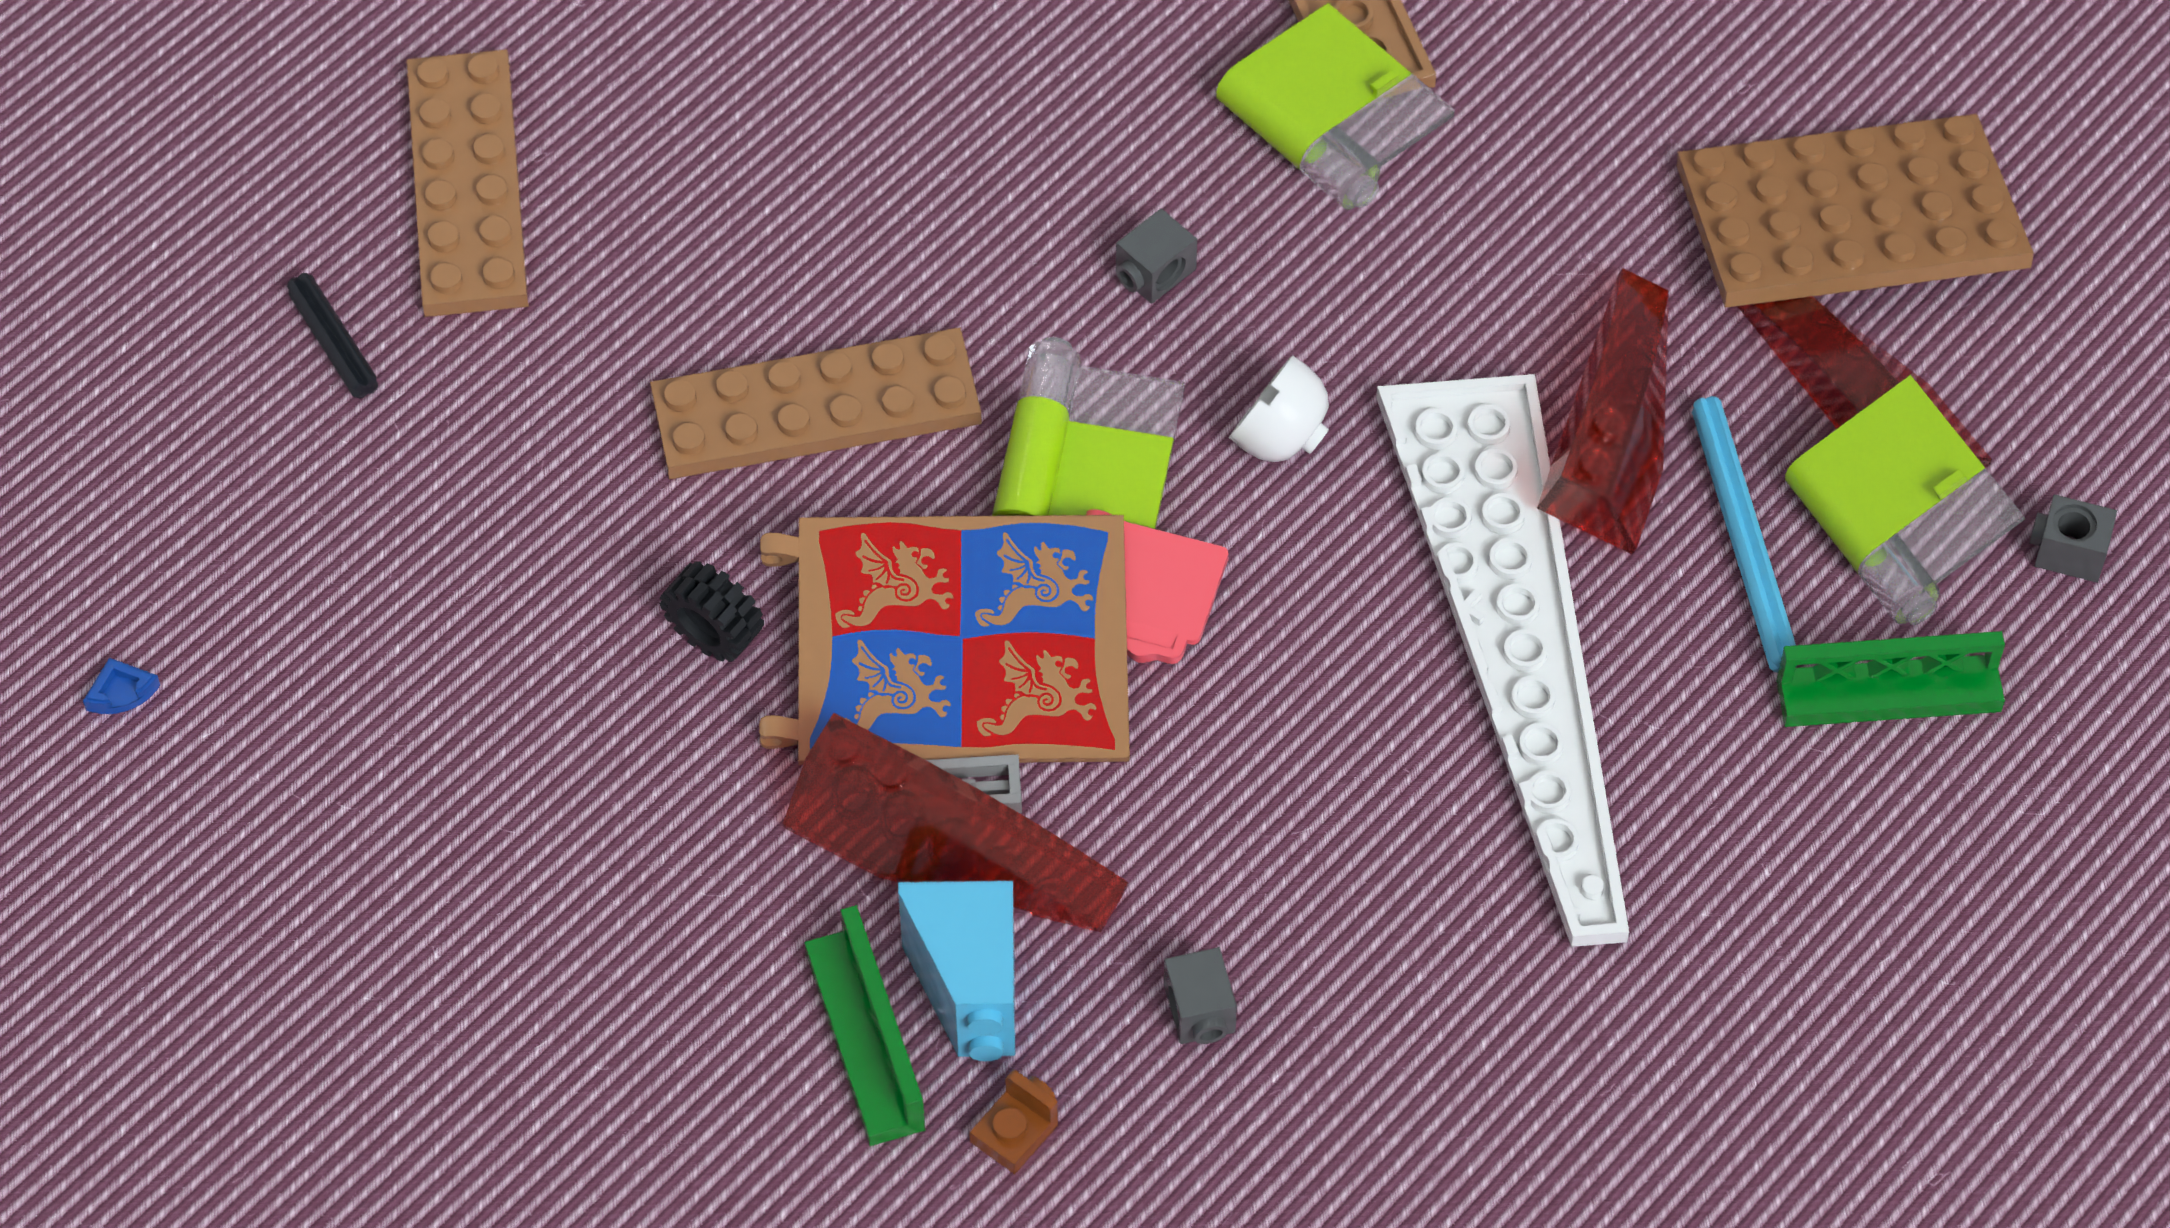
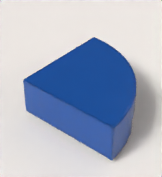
[83,658,160,714]

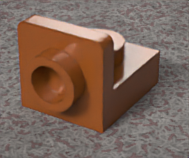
[969,1069,1058,1175]

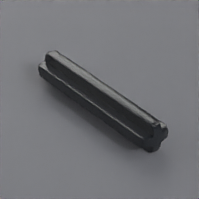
[287,273,378,398]

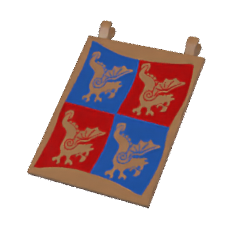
[759,515,1130,765]

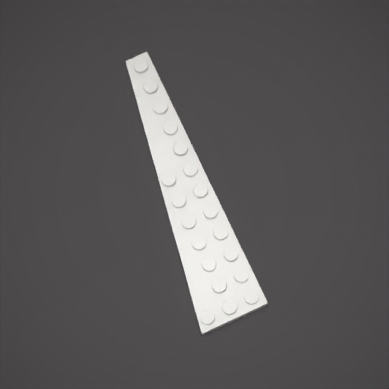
[1376,374,1629,947]

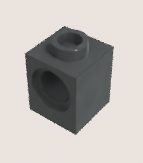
[1116,208,1197,304]
[2029,494,2118,583]
[1164,947,1237,1044]

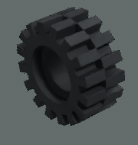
[659,561,764,662]

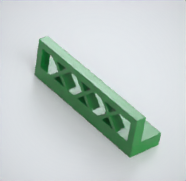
[1776,631,2005,727]
[804,905,925,1146]

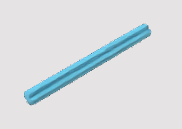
[1692,396,1797,673]

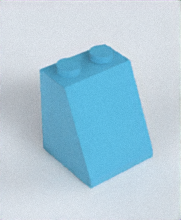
[898,881,1015,1061]

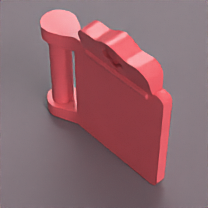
[1086,509,1229,664]

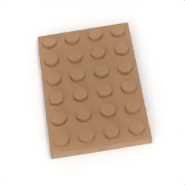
[1677,114,2034,308]

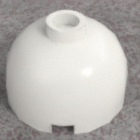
[1229,355,1329,462]

